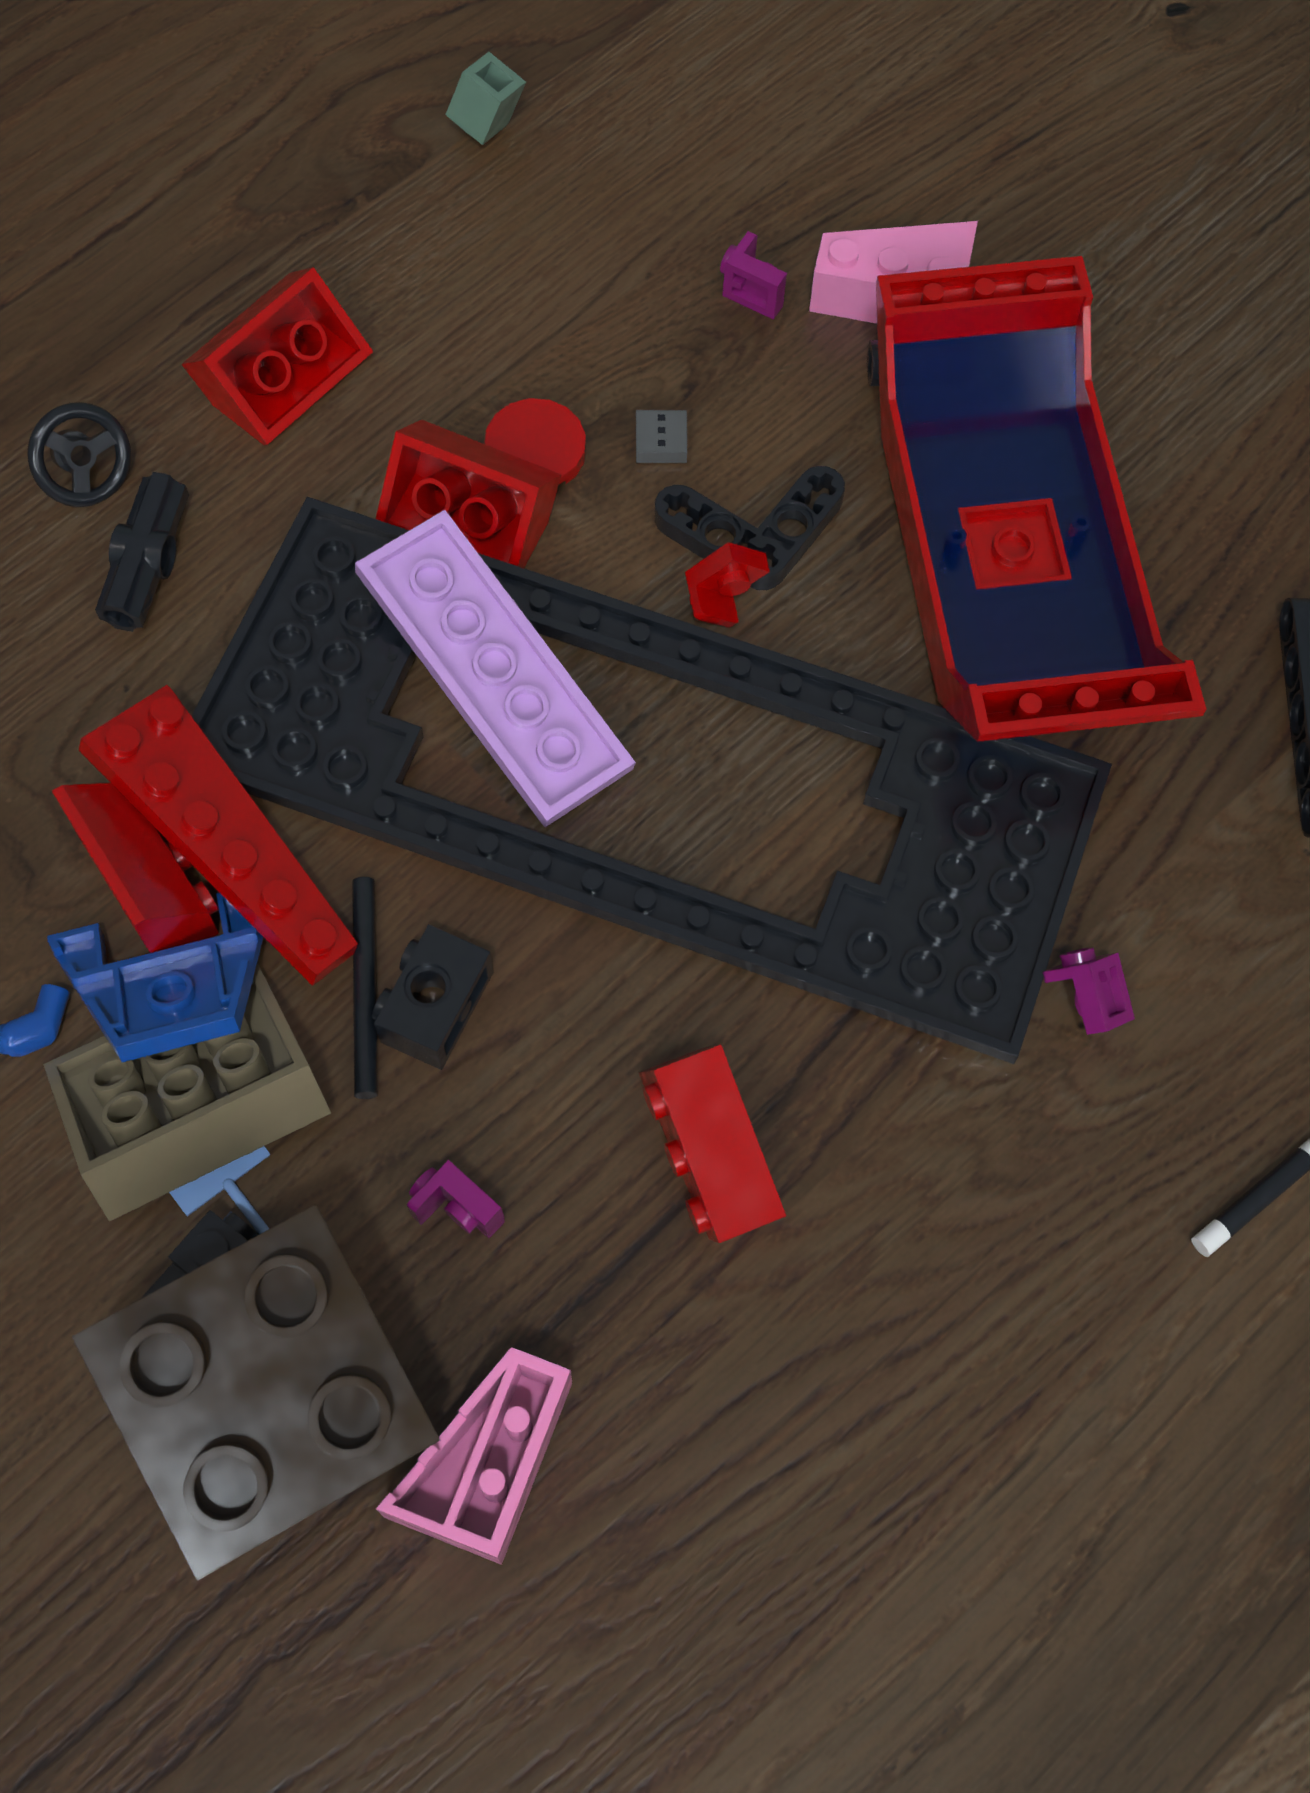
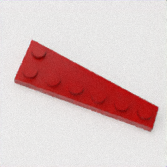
[79,685,358,986]

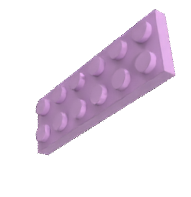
[355,510,636,828]

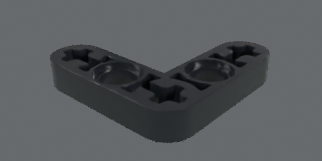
[655,466,845,590]

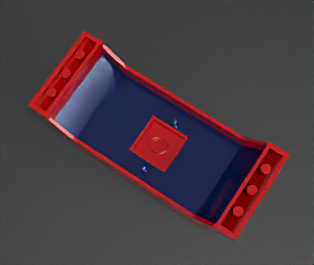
[876,256,1207,742]

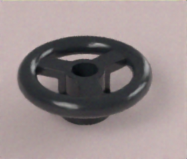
[27,402,131,507]

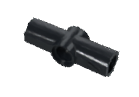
[95,472,189,632]

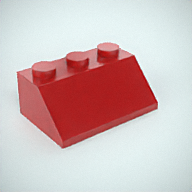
[181,267,374,445]
[376,419,562,568]
[52,783,219,953]

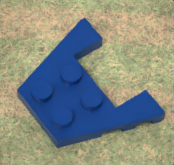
[47,893,263,1062]

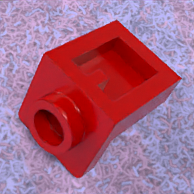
[685,542,770,628]

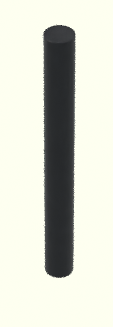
[352,877,378,1099]

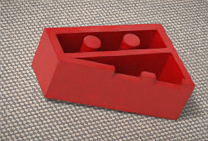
[638,1045,786,1243]

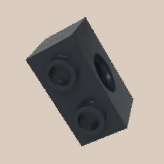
[372,924,494,1070]

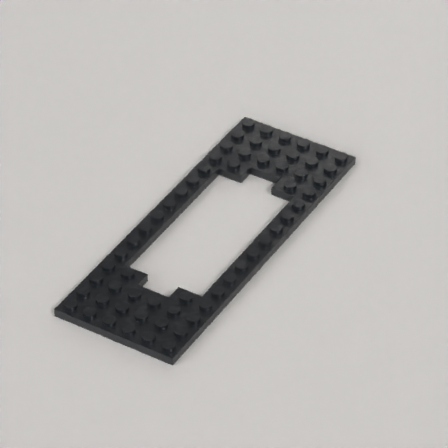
[192,496,1112,1064]

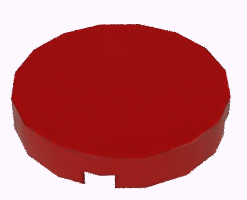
[484,398,586,484]

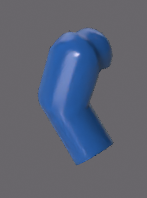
[0,984,70,1057]

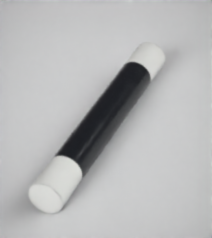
[1191,1138,1310,1257]

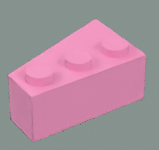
[809,221,978,324]
[376,1347,572,1565]

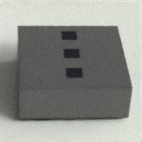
[636,410,687,463]

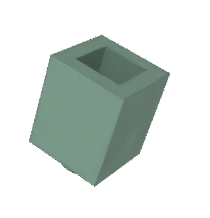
[445,52,526,145]

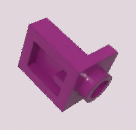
[720,231,787,320]
[1043,947,1135,1035]
[407,1160,505,1238]

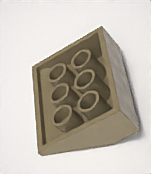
[43,964,331,1221]

